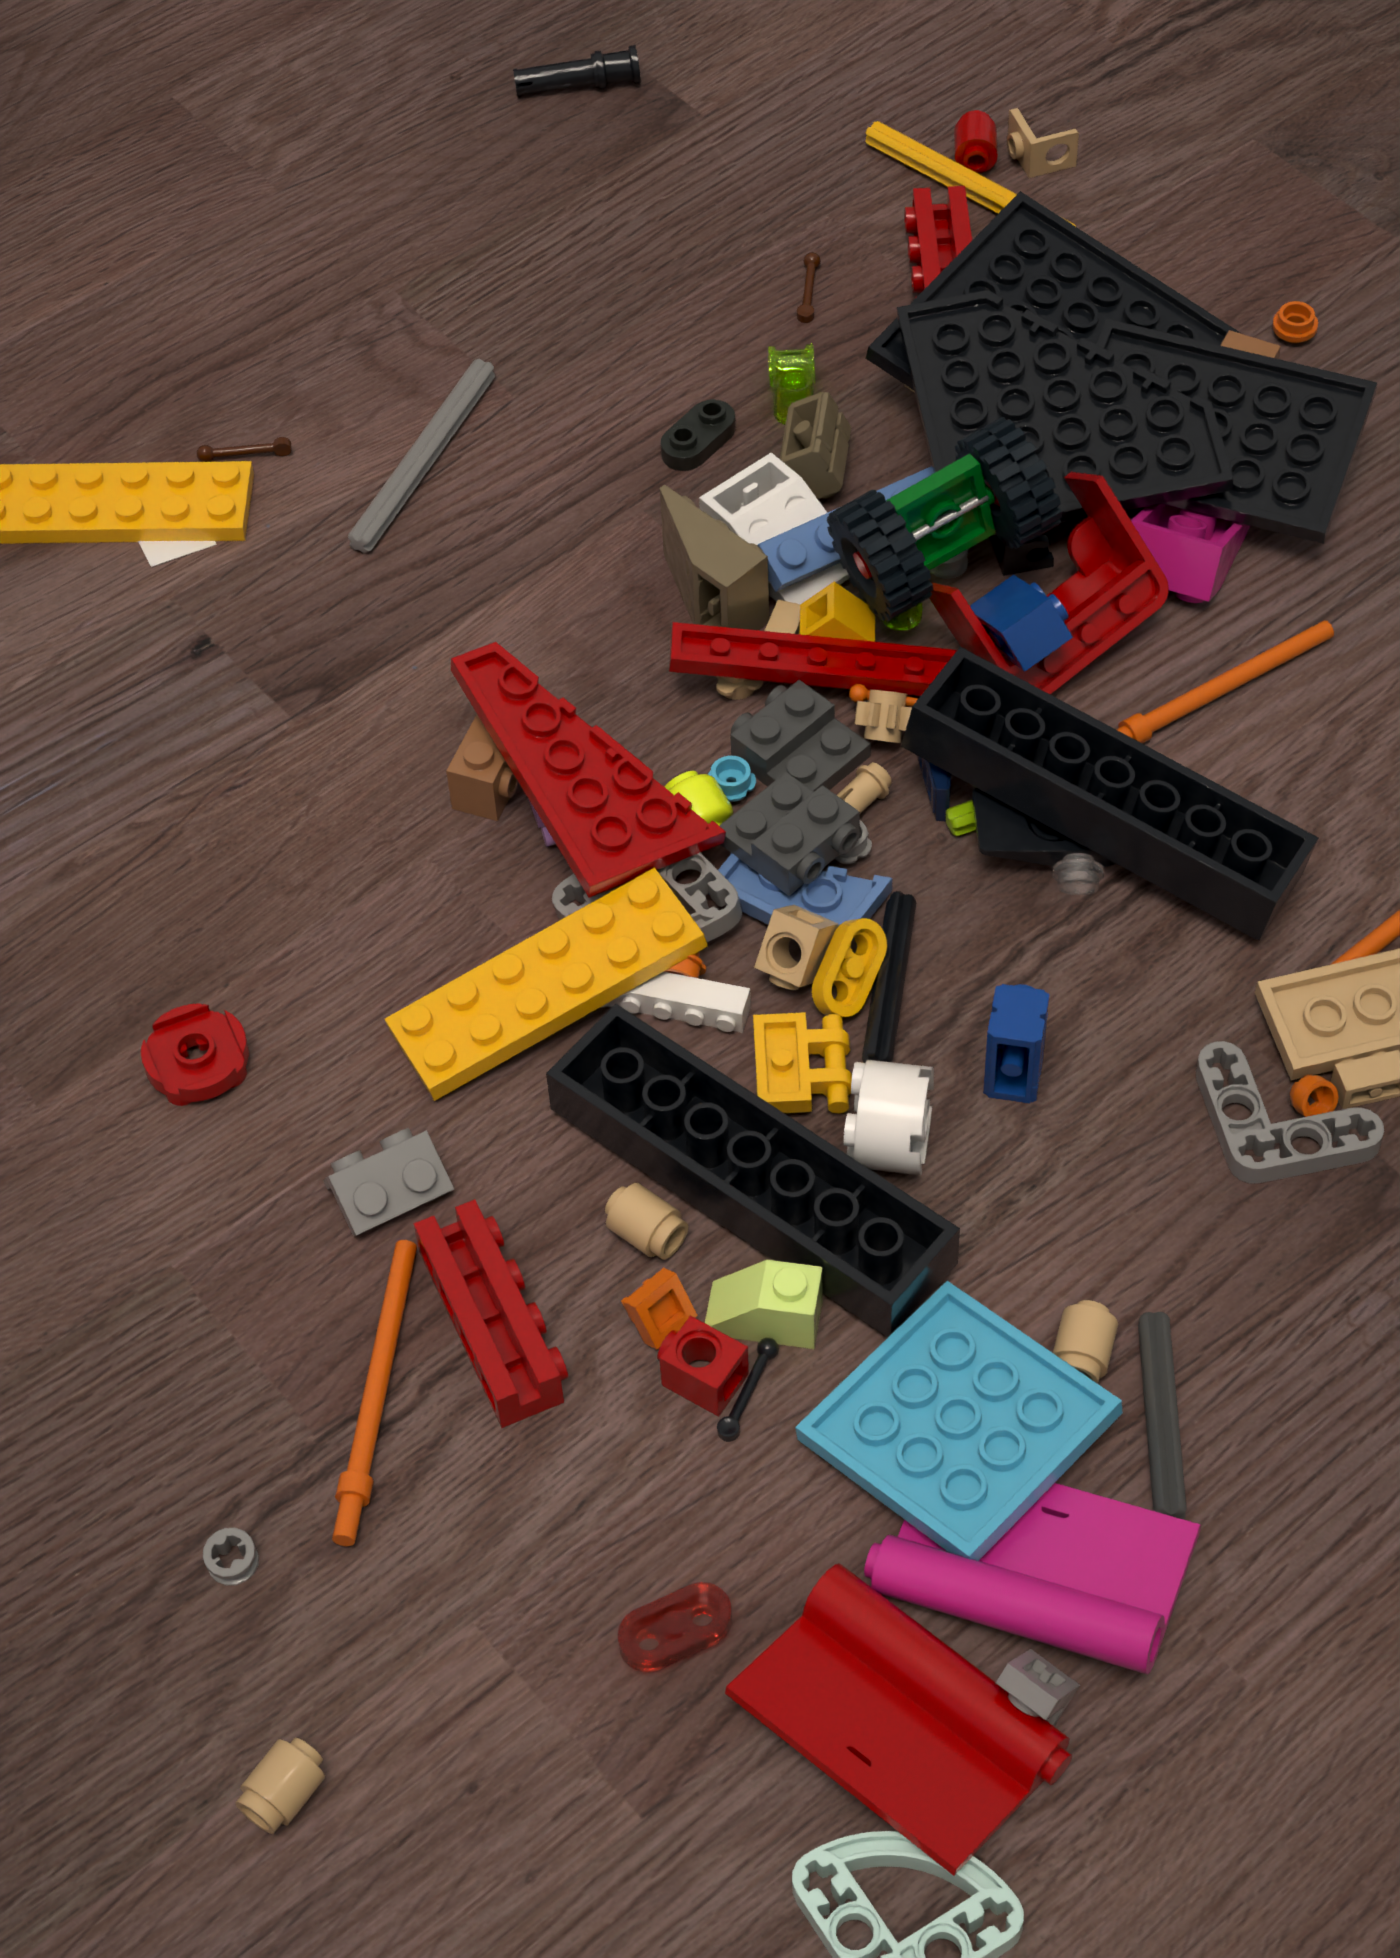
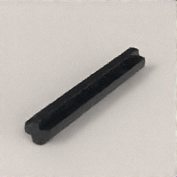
[862,891,917,1063]

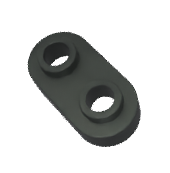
[661,399,736,471]

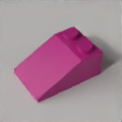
[1131,504,1250,603]

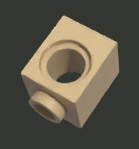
[754,904,839,990]

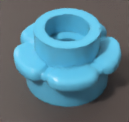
[708,756,756,802]

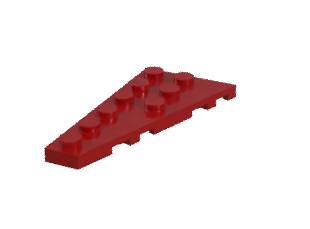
[451,642,726,898]

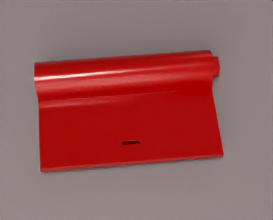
[725,1563,1072,1876]

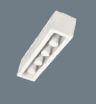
[602,972,751,1033]

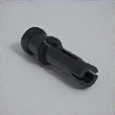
[513,45,641,96]

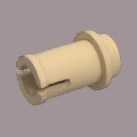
[837,763,892,814]

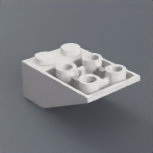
[699,453,850,604]

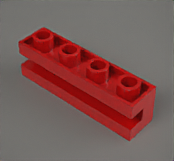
[904,186,972,298]
[413,1199,569,1428]

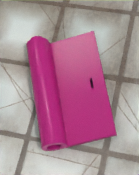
[864,1483,1201,1675]

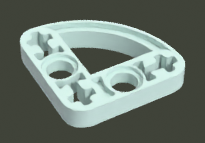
[792,1831,1024,1958]

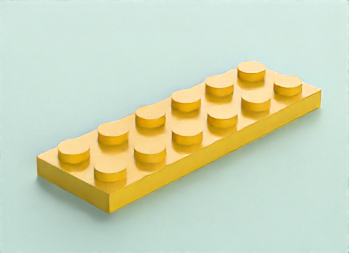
[0,461,254,544]
[384,867,708,1101]

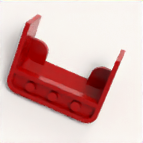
[929,472,1169,695]

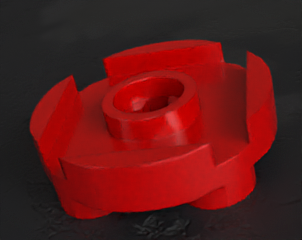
[141,1003,249,1106]

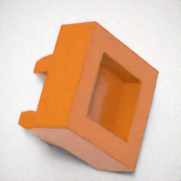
[621,1267,698,1350]

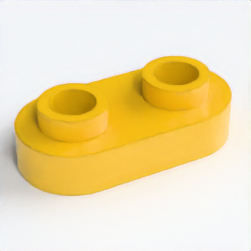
[812,918,887,1017]

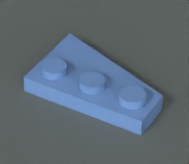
[709,853,892,943]

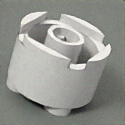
[844,1060,934,1175]

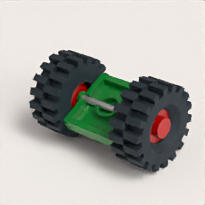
[827,417,1062,621]

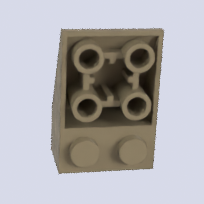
[660,485,769,630]

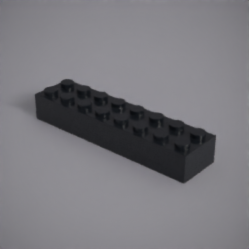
[901,647,1319,941]
[546,1004,960,1337]

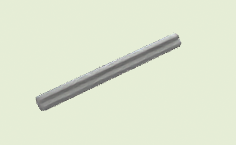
[348,359,495,554]

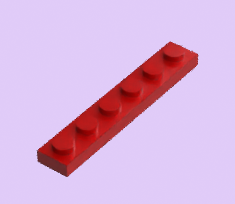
[669,622,957,696]

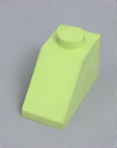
[705,1260,823,1349]

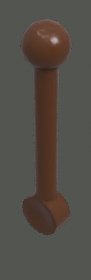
[797,252,821,323]
[197,437,292,462]

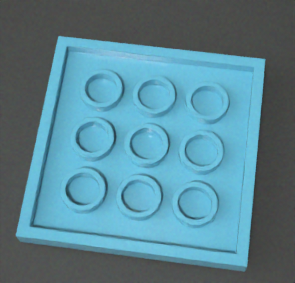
[795,1281,1123,1561]

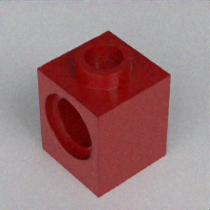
[657,1315,749,1417]

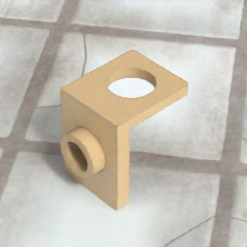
[1007,108,1079,178]

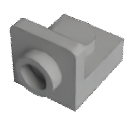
[996,1649,1080,1726]

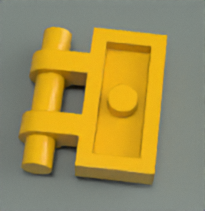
[753,1012,852,1114]

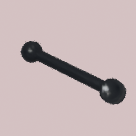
[717,1338,779,1442]

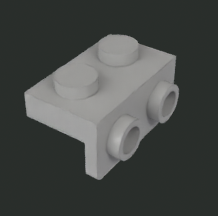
[323,1128,454,1237]

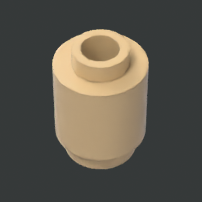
[605,1183,689,1260]
[1053,1300,1118,1384]
[235,1738,325,1834]

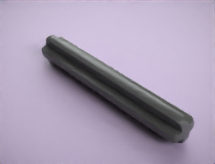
[1138,1312,1187,1519]

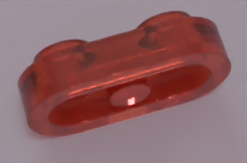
[618,1582,732,1672]

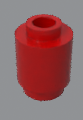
[954,110,998,173]

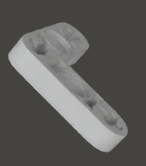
[1196,1041,1384,1183]

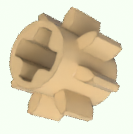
[854,689,912,743]

